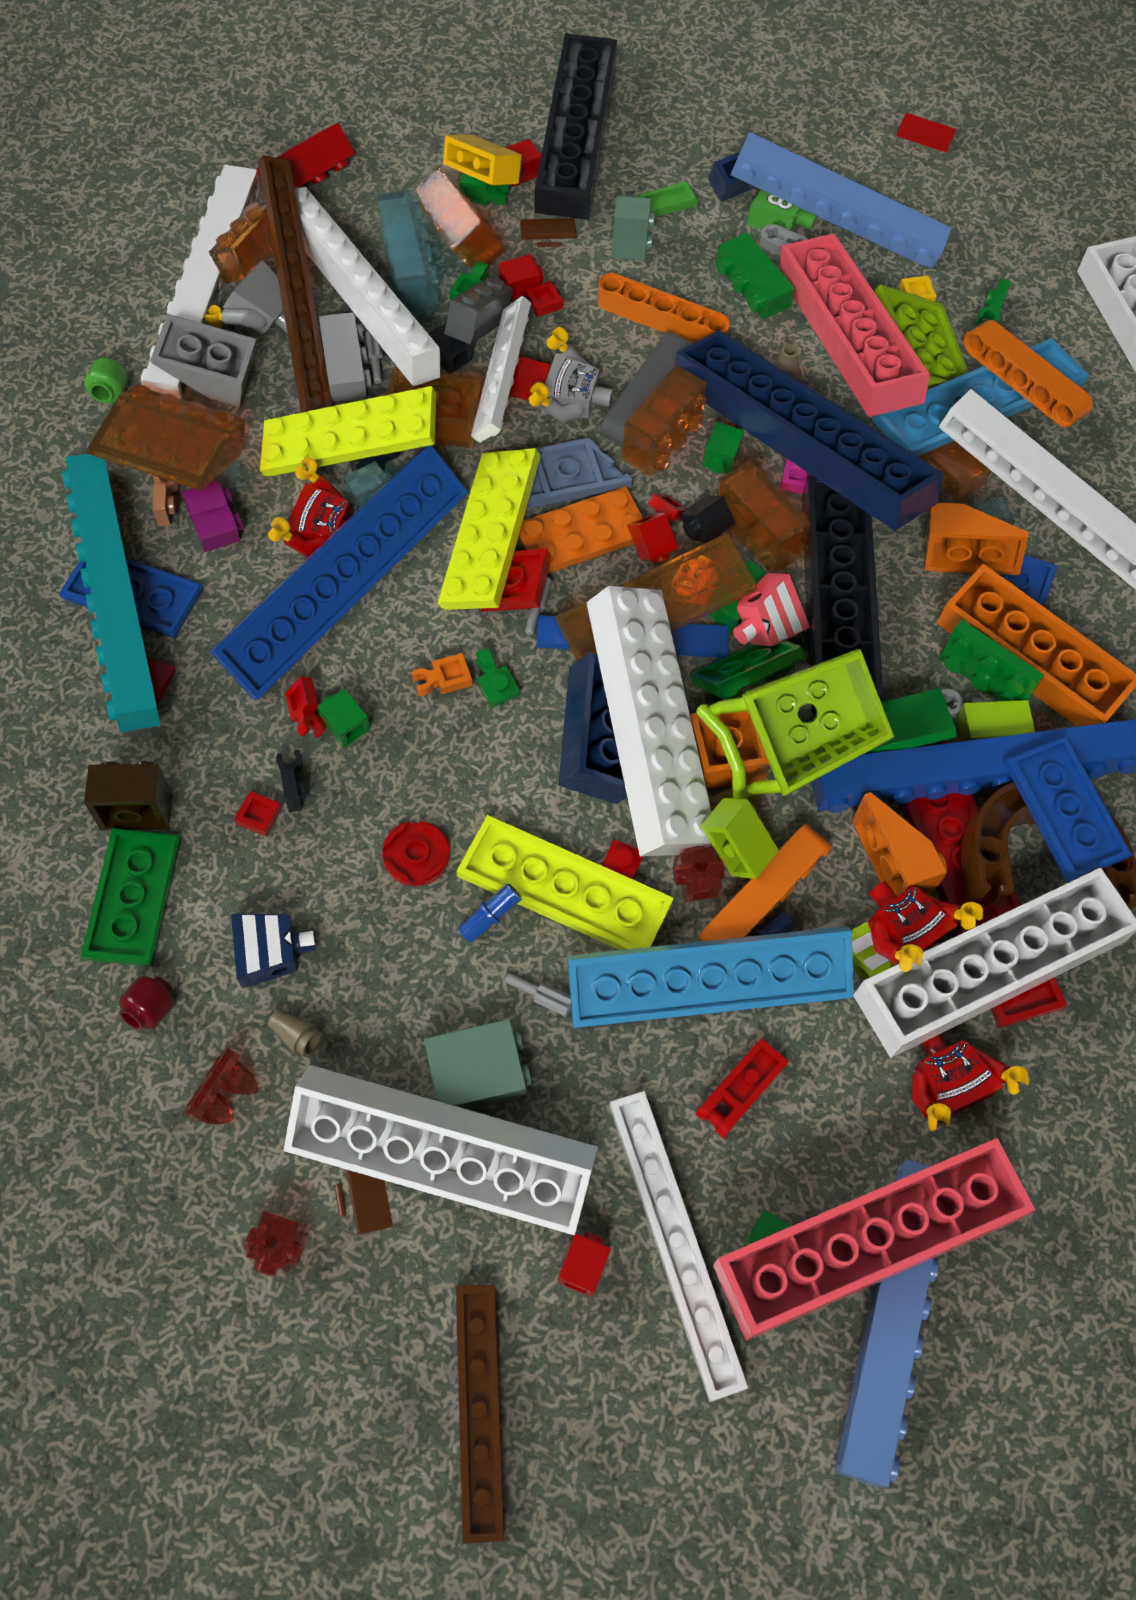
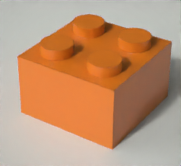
[690,711,770,790]

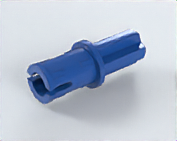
[458,882,522,942]

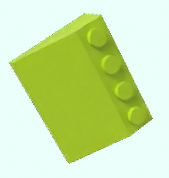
[874,284,969,390]

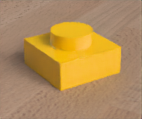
[899,275,937,301]

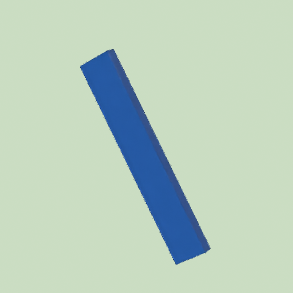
[536,615,728,658]

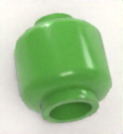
[84,358,129,403]

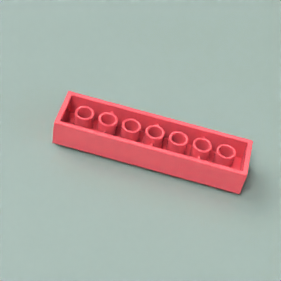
[779,233,930,417]
[713,1138,1036,1341]

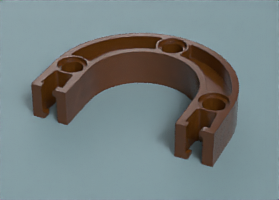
[960,782,1136,911]

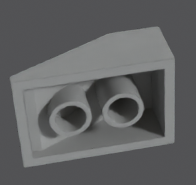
[151,313,256,407]

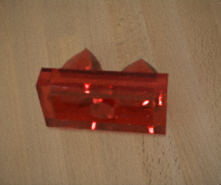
[181,1048,259,1125]

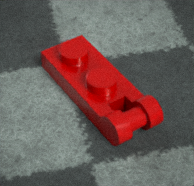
[695,1038,789,1139]

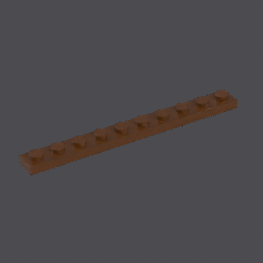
[258,155,332,413]

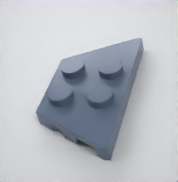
[526,438,632,509]

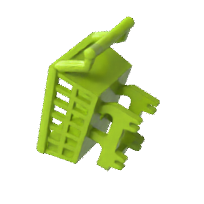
[697,649,894,799]

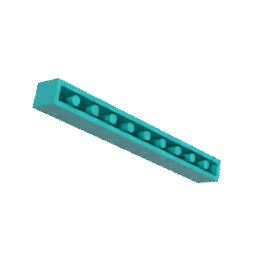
[61,452,160,733]

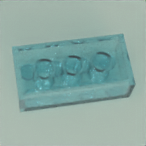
[377,190,439,318]

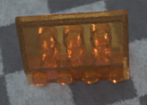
[87,385,245,491]

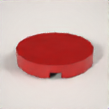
[382,821,450,886]

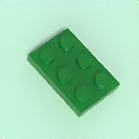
[939,619,1044,701]
[689,640,805,698]

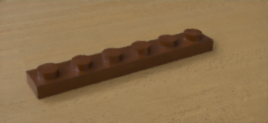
[456,1284,504,1544]

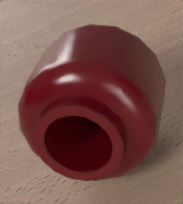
[119,976,174,1031]

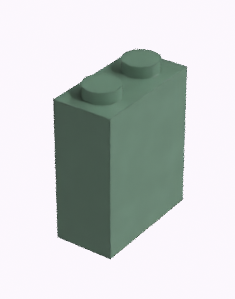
[424,1019,532,1110]

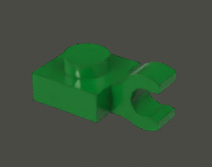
[459,174,509,205]
[449,260,490,300]
[976,278,1011,325]
[476,648,520,708]

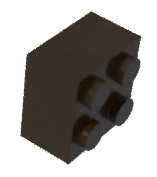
[84,761,172,830]

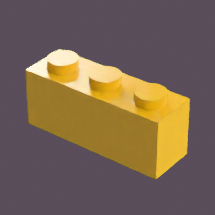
[443,134,522,185]

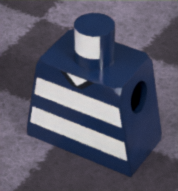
[231,913,316,988]

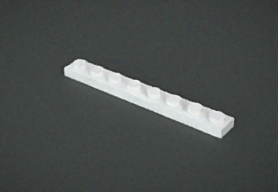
[609,1091,748,1402]

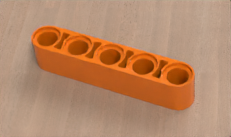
[597,273,730,343]
[963,320,1093,427]
[699,823,833,941]

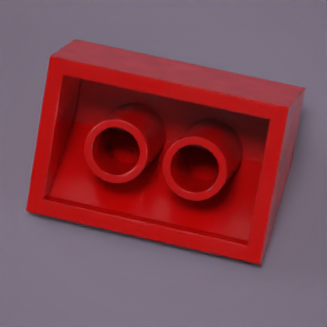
[256,122,355,188]

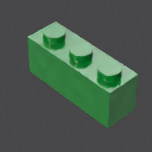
[716,232,795,320]

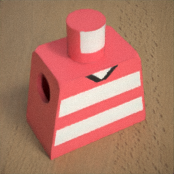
[733,573,810,646]

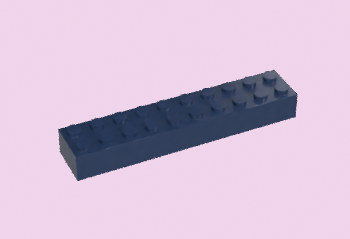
[674,330,944,531]

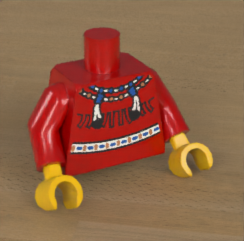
[268,457,352,557]
[868,881,983,972]
[911,1034,1030,1131]

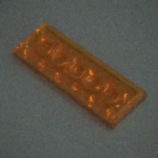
[555,533,757,662]

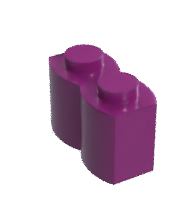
[182,480,243,552]

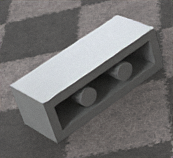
[319,312,371,403]

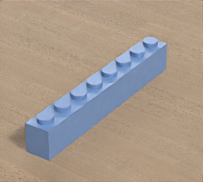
[731,132,952,268]
[834,1159,939,1488]

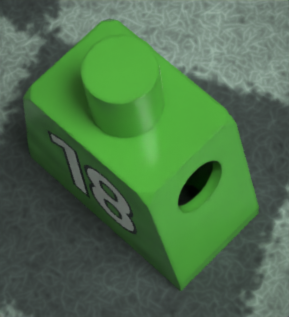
[747,190,818,231]

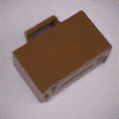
[520,218,576,247]
[334,1169,393,1235]

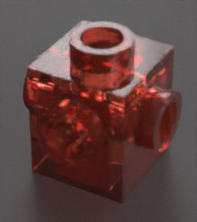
[673,846,724,903]
[244,1211,304,1277]

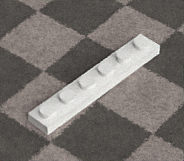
[471,296,531,443]

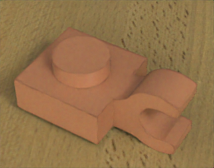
[152,471,179,526]

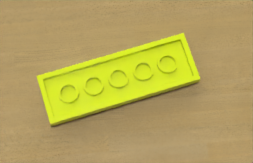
[260,386,436,476]
[438,448,541,610]
[456,815,674,950]

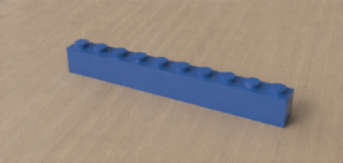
[811,719,1136,813]

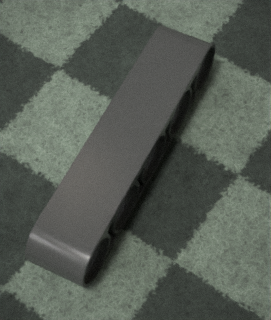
[600,331,694,447]

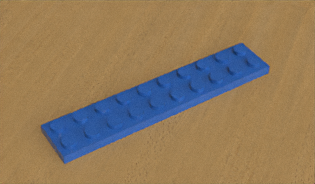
[209,445,469,700]

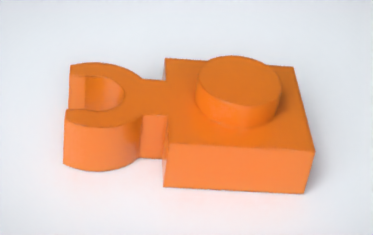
[411,653,473,696]

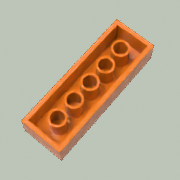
[937,563,1136,727]

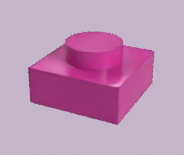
[780,459,812,494]

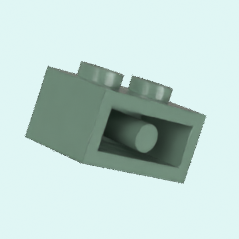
[611,196,655,260]

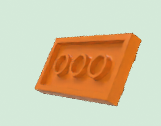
[518,486,643,574]

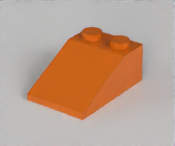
[925,502,1029,575]
[851,792,947,896]

